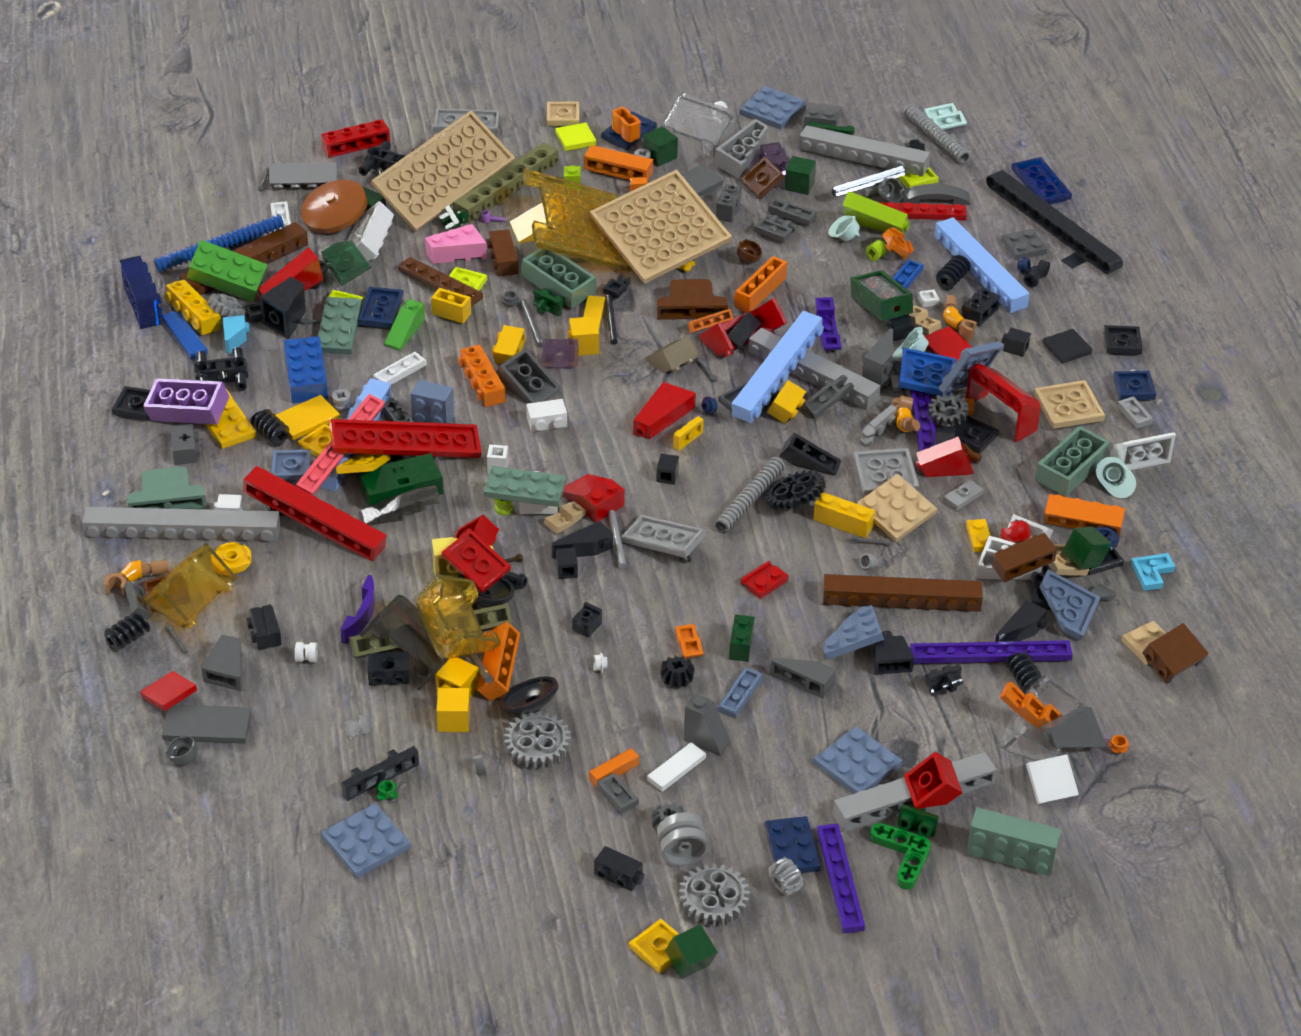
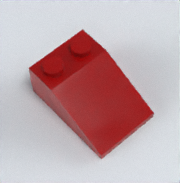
[563,474,625,523]

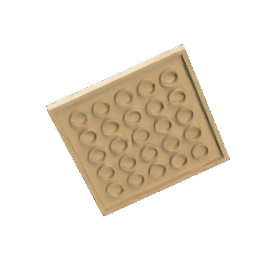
[590,170,732,284]

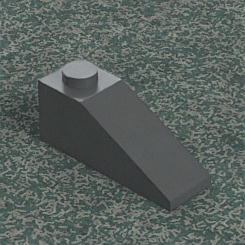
[770,658,836,698]

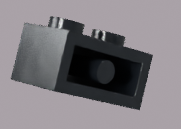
[961,288,1000,327]

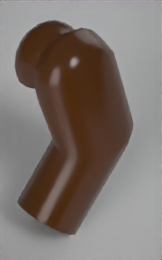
[962,443,982,463]

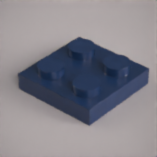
[1113,371,1156,401]

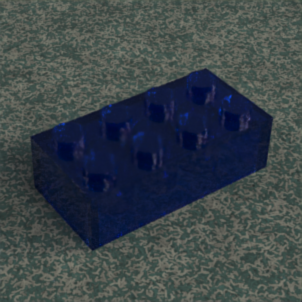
[120,256,163,329]

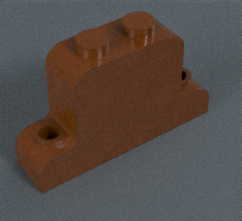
[657,279,728,320]

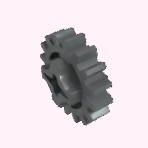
[929,392,969,427]

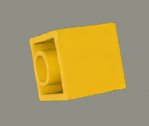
[567,316,599,356]
[435,656,479,698]
[437,688,470,732]

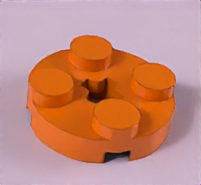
[882,227,914,259]

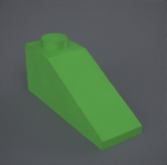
[384,299,425,351]

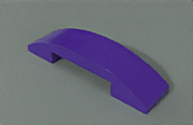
[815,297,842,350]
[340,575,375,644]

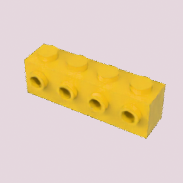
[164,280,221,335]

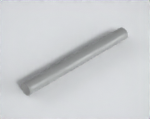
[608,510,627,569]

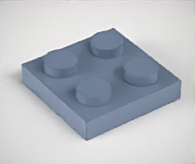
[271,450,311,481]

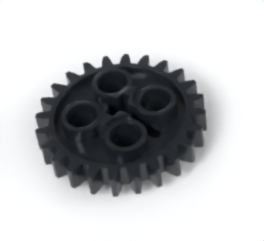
[765,470,826,512]

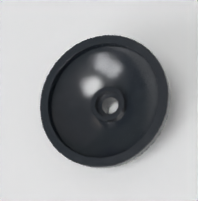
[456,574,515,606]
[499,676,559,714]

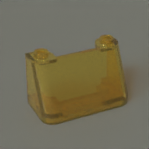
[142,542,237,629]
[416,574,501,659]

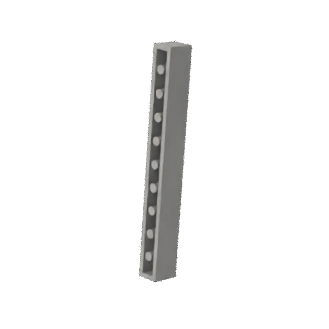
[82,507,280,541]

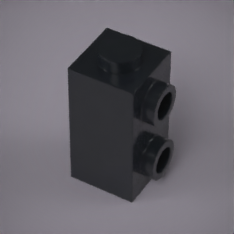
[594,846,644,891]

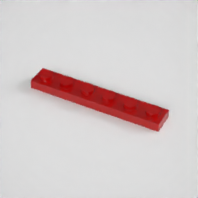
[878,202,967,221]

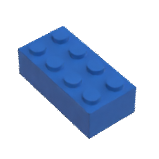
[284,336,328,403]

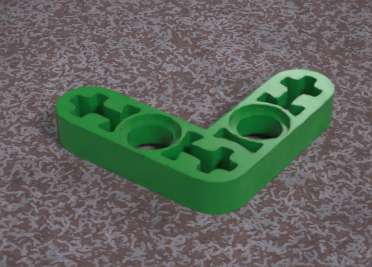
[870,823,931,889]

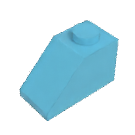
[223,315,250,354]

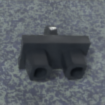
[925,664,963,696]

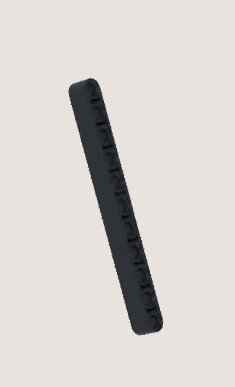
[986,170,1123,274]

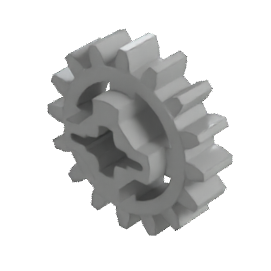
[207,293,246,317]

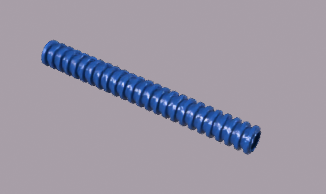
[154,214,285,273]

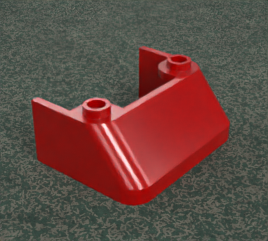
[699,297,787,358]
[966,363,1041,443]

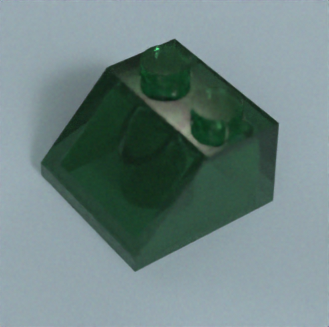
[321,241,371,286]

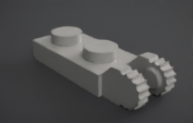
[860,405,897,446]

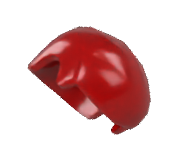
[1000,520,1031,543]

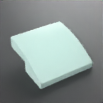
[923,103,967,130]

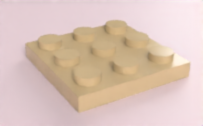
[1034,380,1105,429]
[857,474,937,542]

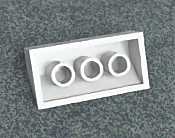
[340,201,394,264]

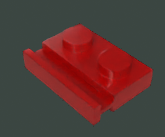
[741,561,789,599]

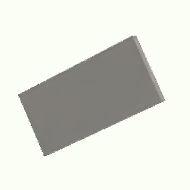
[433,108,500,134]
[621,515,706,558]

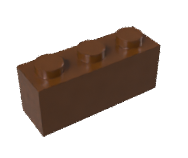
[486,229,519,276]
[992,533,1057,582]

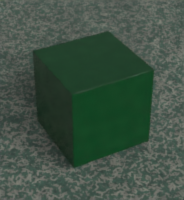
[643,126,678,167]
[784,156,816,195]
[1062,526,1112,569]
[665,924,718,979]

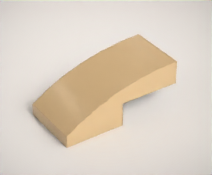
[909,305,941,334]
[544,501,587,534]

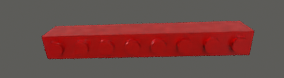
[242,465,387,562]

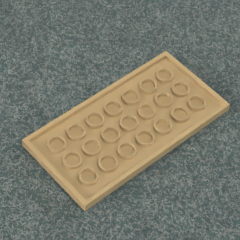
[371,110,515,232]

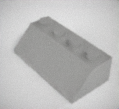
[269,162,339,189]

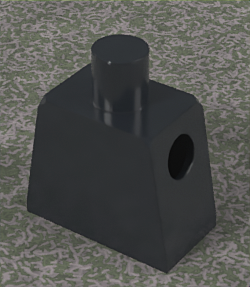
[874,630,914,675]

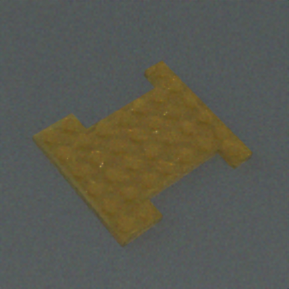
[522,169,632,272]

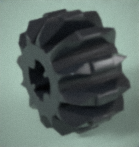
[660,654,695,689]

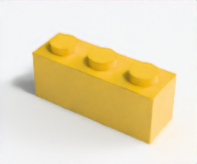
[813,492,875,539]

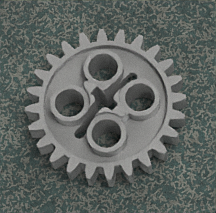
[504,711,571,769]
[679,863,750,926]

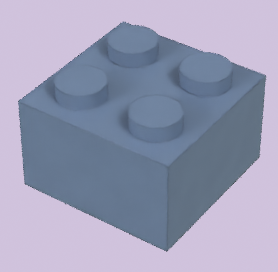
[411,380,455,424]

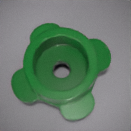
[376,780,398,801]

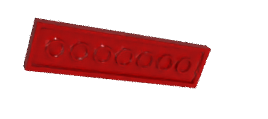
[329,419,482,458]

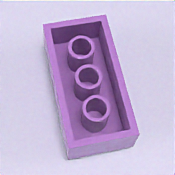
[143,378,229,425]

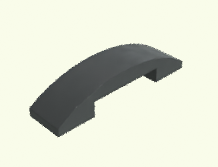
[902,184,970,205]

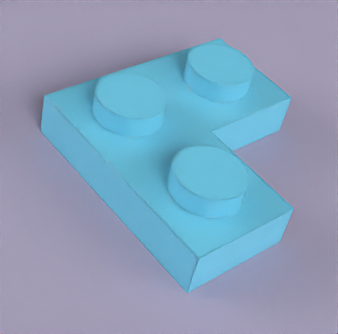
[1131,553,1175,591]

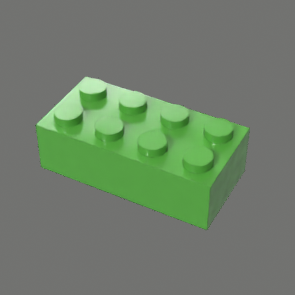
[187,240,267,303]

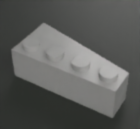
[713,119,768,179]

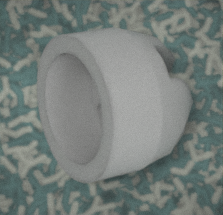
[860,553,877,569]

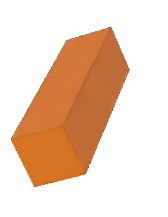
[687,309,734,334]
[589,748,639,788]

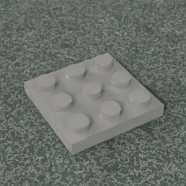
[853,448,919,495]

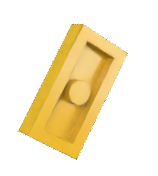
[673,416,704,451]
[966,519,990,552]

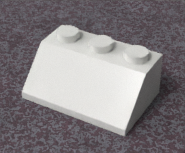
[1110,432,1176,470]

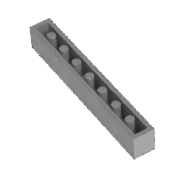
[799,125,930,177]
[748,328,881,410]
[833,752,997,832]

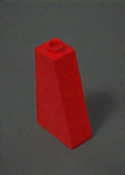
[258,247,324,302]
[633,382,696,440]

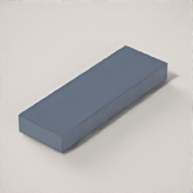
[718,667,763,719]

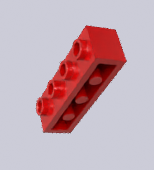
[321,119,390,158]

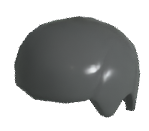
[878,177,903,203]
[165,735,198,766]

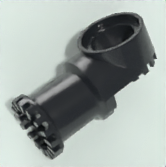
[1023,260,1051,288]

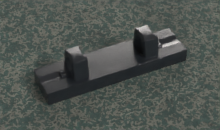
[341,746,419,801]

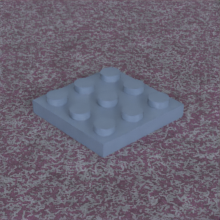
[739,86,805,129]
[939,341,1004,393]
[813,726,902,794]
[321,803,411,879]

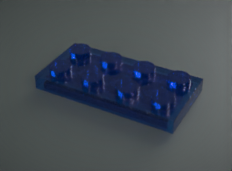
[1011,157,1072,204]

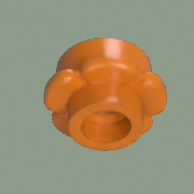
[1108,735,1129,754]

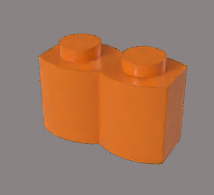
[612,107,640,142]

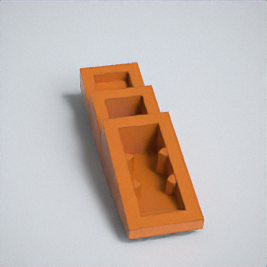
[999,681,1063,731]

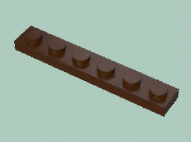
[398,257,483,307]

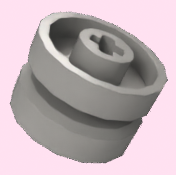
[657,812,709,867]

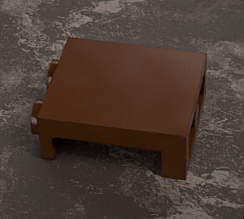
[1142,623,1209,684]

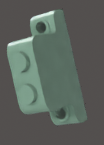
[127,467,207,509]

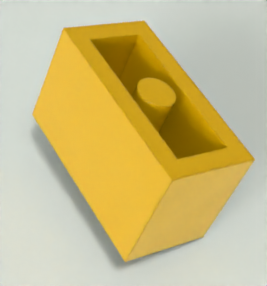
[431,288,471,324]
[492,325,526,364]
[767,380,806,424]

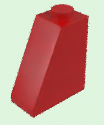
[916,436,974,477]

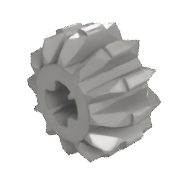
[768,857,804,896]

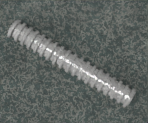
[903,104,970,164]
[715,457,785,533]

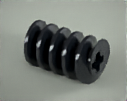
[936,255,971,290]
[251,409,290,446]
[104,611,150,653]
[1006,653,1045,695]

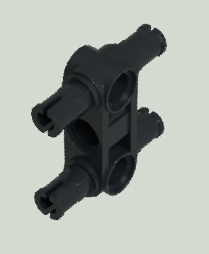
[359,140,415,176]
[194,347,248,391]

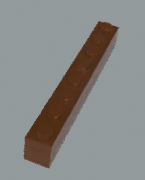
[179,222,308,295]
[823,574,983,612]

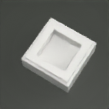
[917,290,940,307]

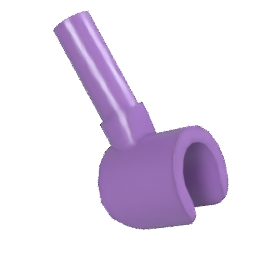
[481,210,505,223]

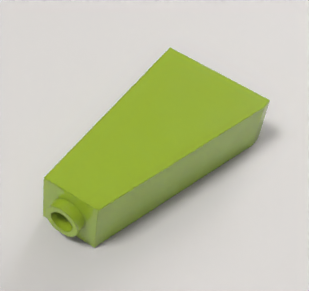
[843,191,910,234]

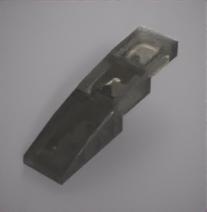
[362,485,440,526]

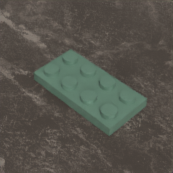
[318,297,362,354]
[483,466,567,507]

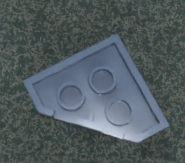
[1039,570,1100,640]
[822,605,884,660]

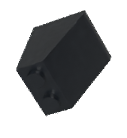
[260,277,306,339]

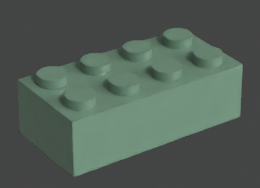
[521,244,596,309]
[1035,426,1111,497]
[966,807,1061,876]

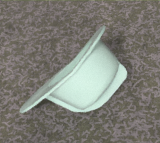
[828,215,860,242]
[892,326,929,360]
[1096,457,1136,498]

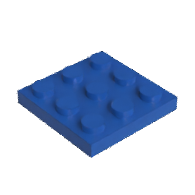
[898,347,956,397]

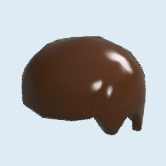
[737,239,762,264]

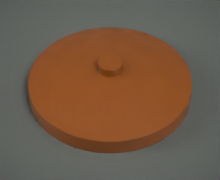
[301,179,367,234]

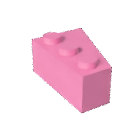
[425,224,487,264]

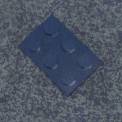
[601,111,657,150]
[358,286,404,328]
[765,816,820,873]

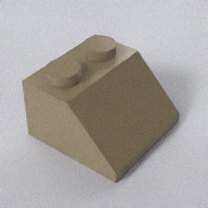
[645,335,698,373]

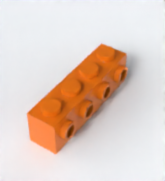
[584,145,653,181]
[734,256,788,313]
[458,345,506,407]
[1044,494,1125,537]
[476,622,521,701]

